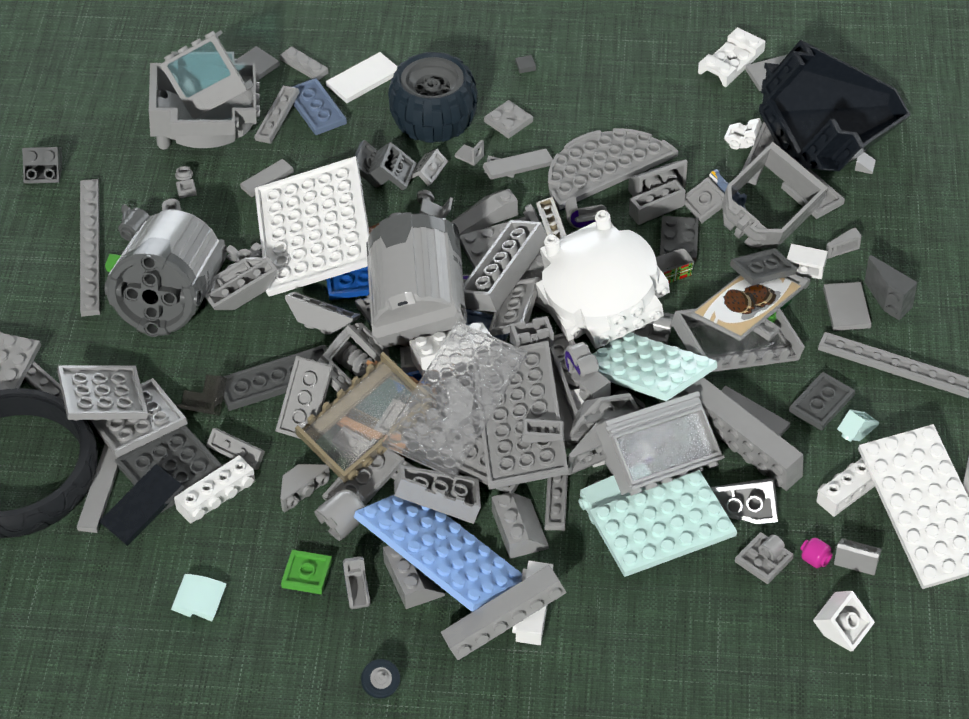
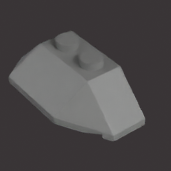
[205,257,278,310]
[285,292,360,334]
[571,393,640,435]

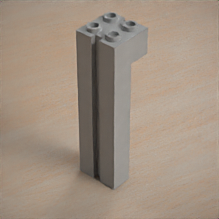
[510,316,586,451]

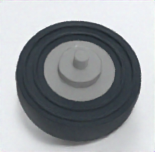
[361,659,400,699]

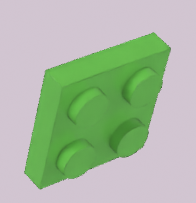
[281,550,332,594]

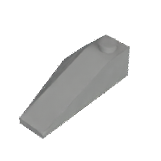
[451,189,518,235]
[710,478,778,524]

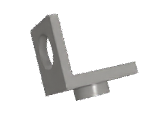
[455,140,484,166]
[419,197,453,218]

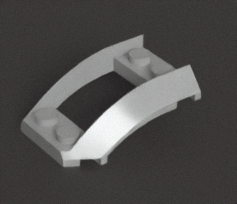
[317,323,389,392]

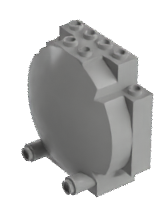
[149,52,260,149]

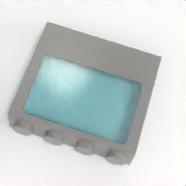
[160,30,253,119]

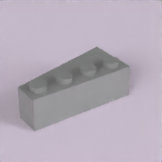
[394,465,481,524]

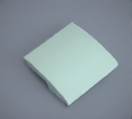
[171,574,226,621]

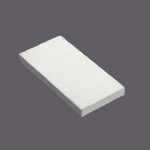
[326,52,397,103]

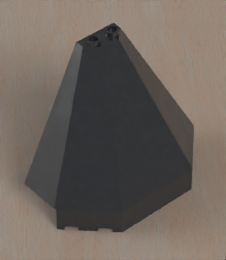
[759,40,911,171]

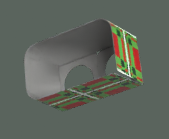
[656,249,694,283]

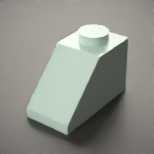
[837,410,879,442]

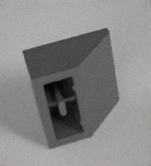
[22,147,62,183]

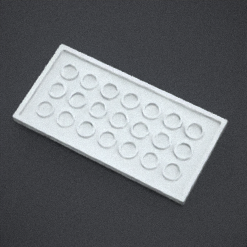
[858,424,969,589]

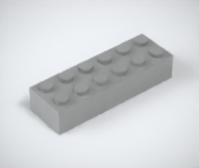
[464,220,547,312]

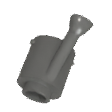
[118,205,151,241]

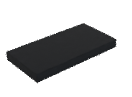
[99,464,184,546]

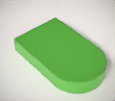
[105,254,121,272]

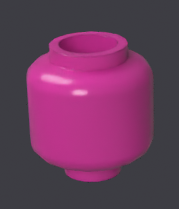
[800,537,833,568]

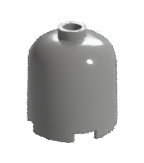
[314,489,365,541]

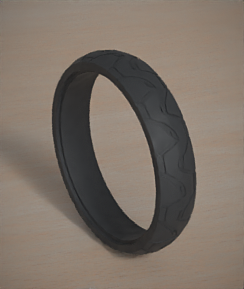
[0,388,98,538]

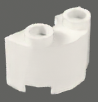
[724,118,762,150]

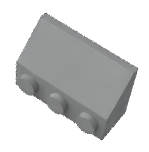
[628,160,688,197]
[492,492,549,559]
[383,546,445,609]

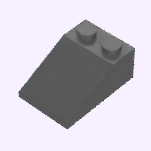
[864,255,917,320]

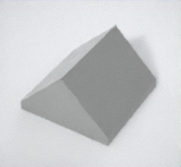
[834,538,882,575]

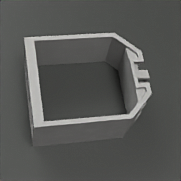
[722,142,828,248]

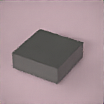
[515,55,536,73]

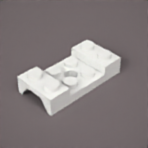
[698,27,765,87]

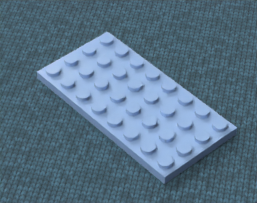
[354,494,522,612]

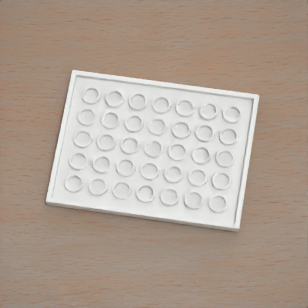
[255,156,370,297]

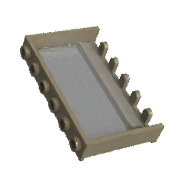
[295,352,432,484]

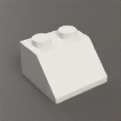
[813,591,875,651]

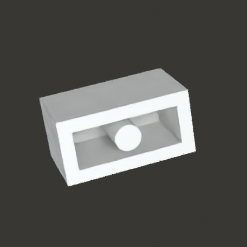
[787,244,828,279]

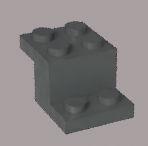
[354,140,417,191]

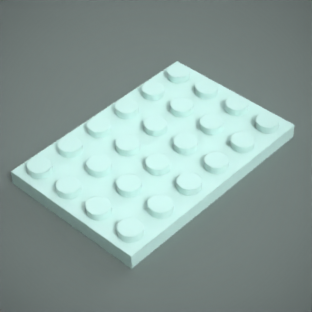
[593,332,717,401]
[589,470,737,577]

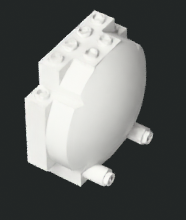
[536,210,670,349]

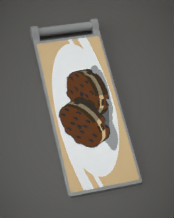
[691,274,810,340]

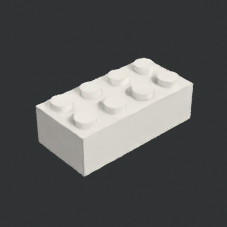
[409,323,496,378]

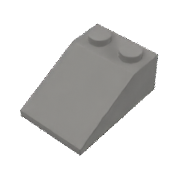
[567,416,625,475]

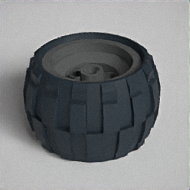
[388,52,478,143]

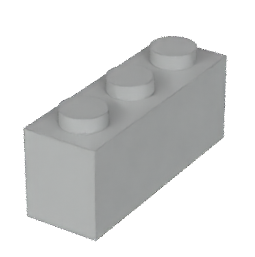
[629,180,686,225]

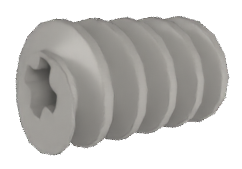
[332,341,372,376]

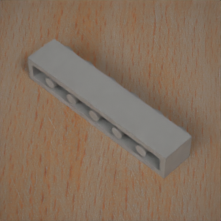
[441,565,566,660]

